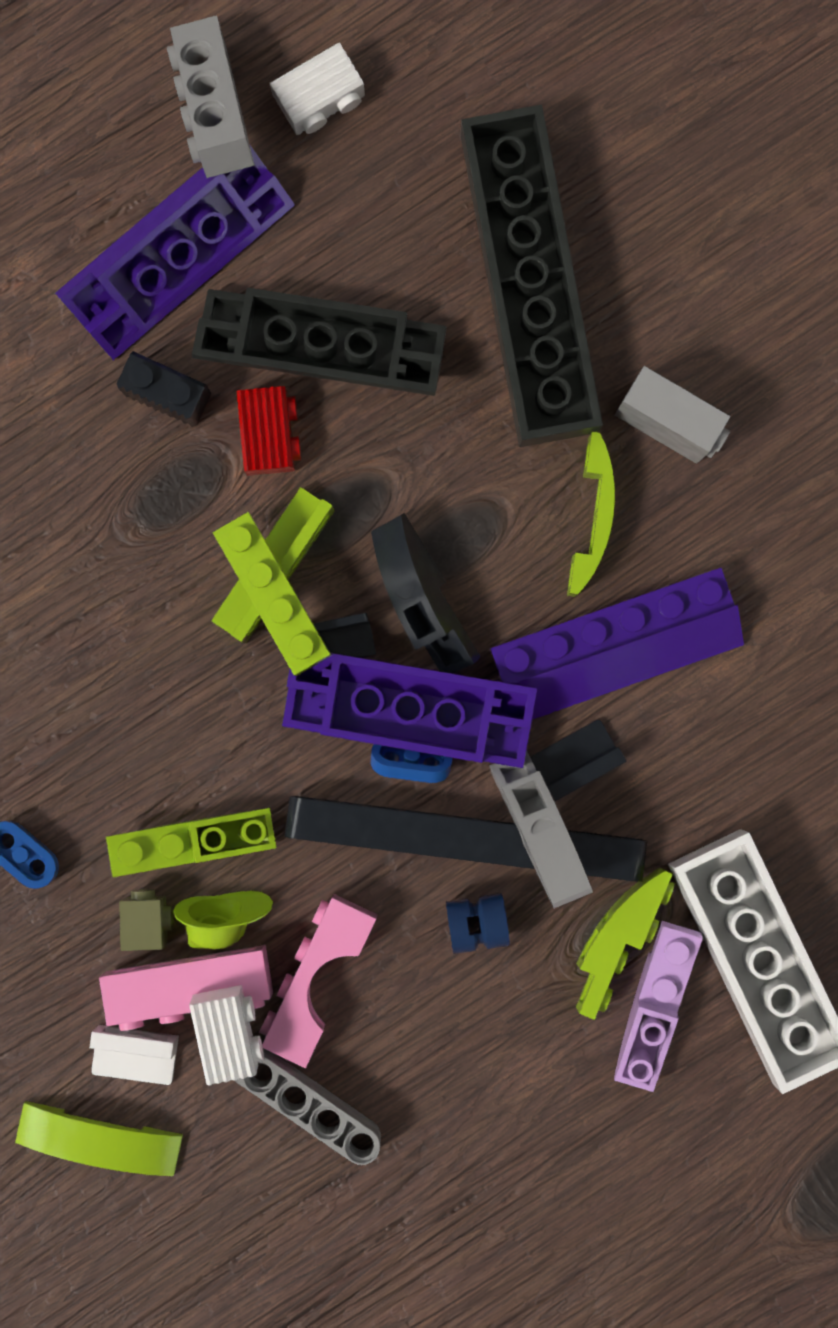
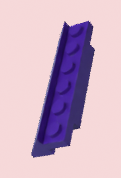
[55,145,295,360]
[490,568,744,720]
[282,653,537,768]

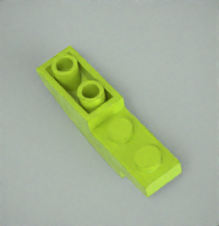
[105,808,276,877]
[576,867,675,1020]

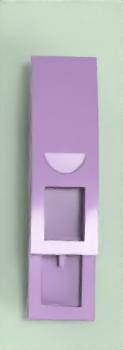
[614,921,703,1092]

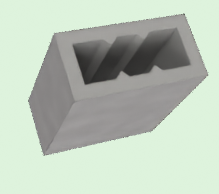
[614,366,731,464]

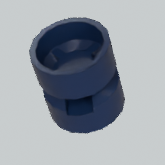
[446,893,510,954]

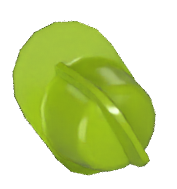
[173,891,273,949]

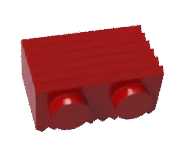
[237,386,301,476]

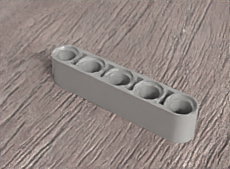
[234,1048,381,1165]

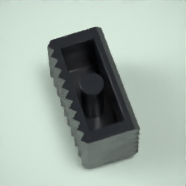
[117,351,211,427]

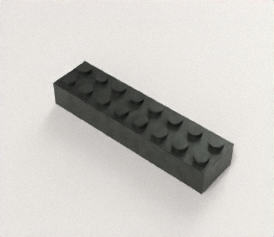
[460,104,603,448]

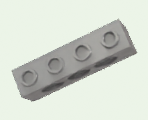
[167,15,255,178]

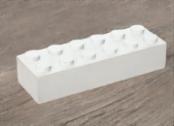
[668,829,838,1094]

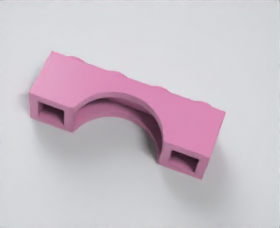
[259,894,377,1068]

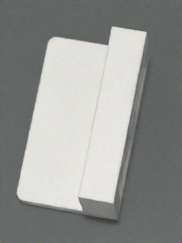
[90,1025,179,1085]

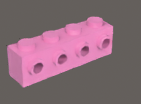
[99,945,273,1031]

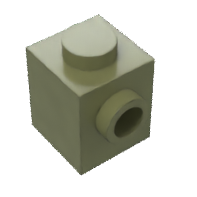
[119,889,174,951]

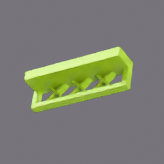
[211,487,335,644]

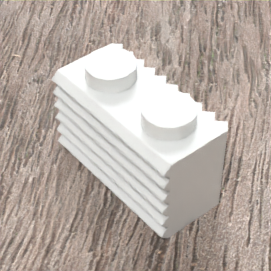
[270,43,365,135]
[189,985,264,1085]

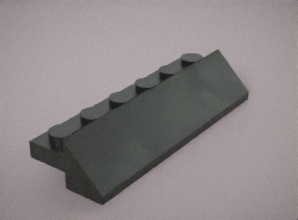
[192,288,447,396]

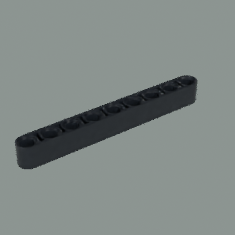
[285,796,648,882]

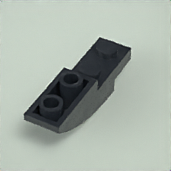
[371,513,480,674]

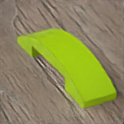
[567,432,615,597]
[15,1101,183,1176]

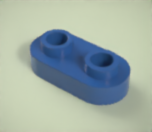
[370,744,452,783]
[0,820,59,889]

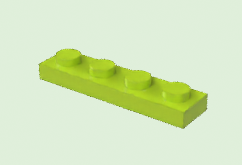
[212,512,332,676]

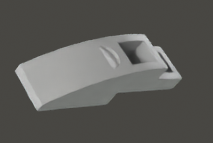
[490,751,593,908]

